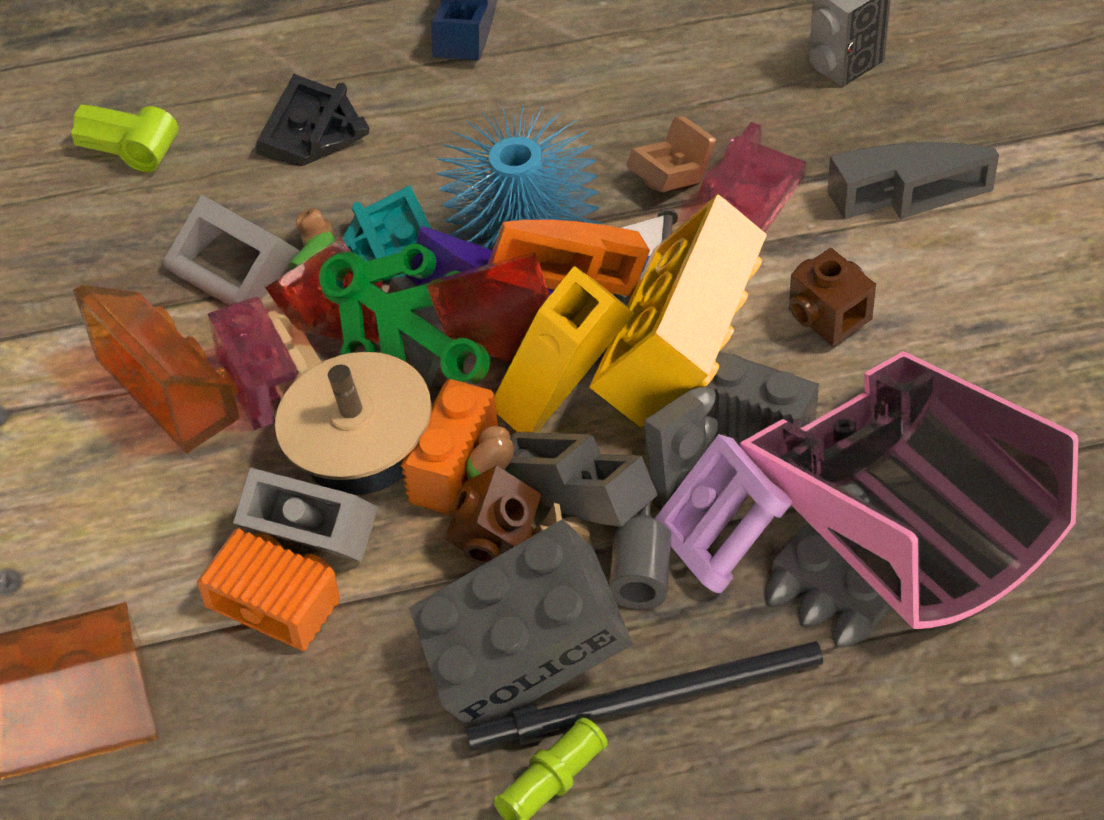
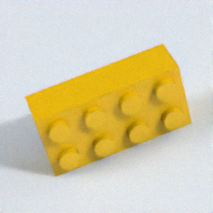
[589,194,767,428]

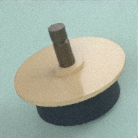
[275,352,432,495]

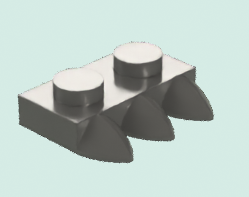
[644,387,718,510]
[766,523,901,648]

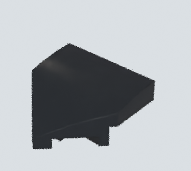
[256,74,370,166]

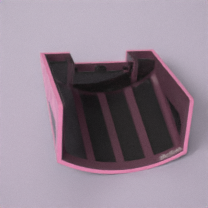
[740,351,1078,629]

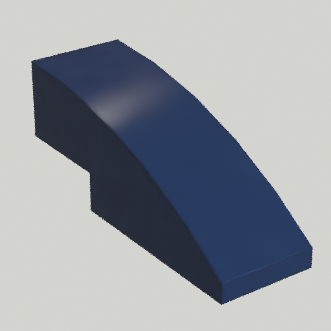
[431,0,497,60]

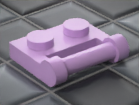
[655,434,793,593]

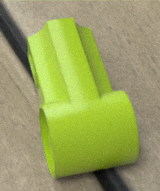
[71,104,179,173]

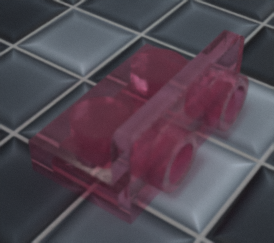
[700,122,806,233]
[208,297,298,430]

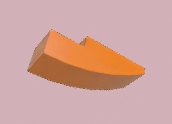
[486,220,650,297]

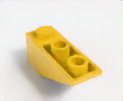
[495,266,635,433]

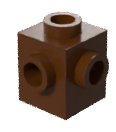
[789,247,876,346]
[445,465,541,565]

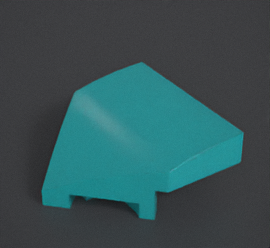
[328,185,432,282]

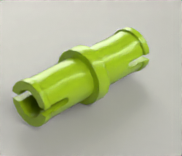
[494,717,608,820]

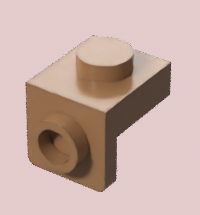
[626,116,716,192]

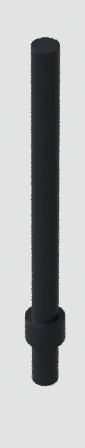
[465,641,823,751]

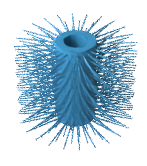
[436,105,601,250]

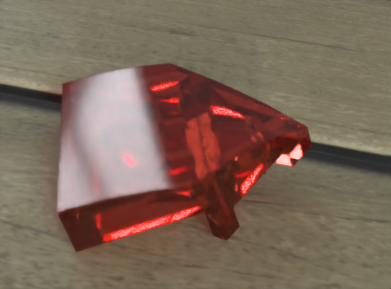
[265,237,382,343]
[427,252,550,363]

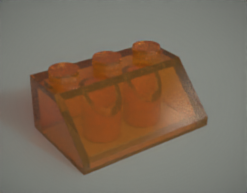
[73,285,240,454]
[0,602,158,780]

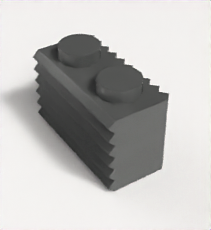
[706,351,819,442]

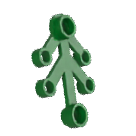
[319,243,490,385]

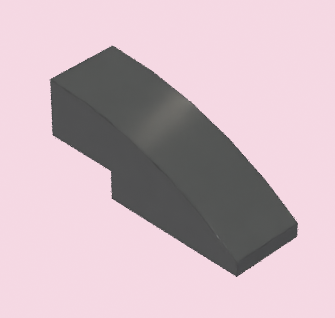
[827,142,999,220]
[505,432,658,527]

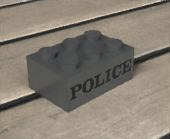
[409,519,633,726]

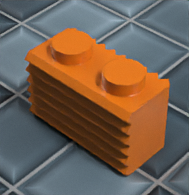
[401,379,498,515]
[197,528,340,651]

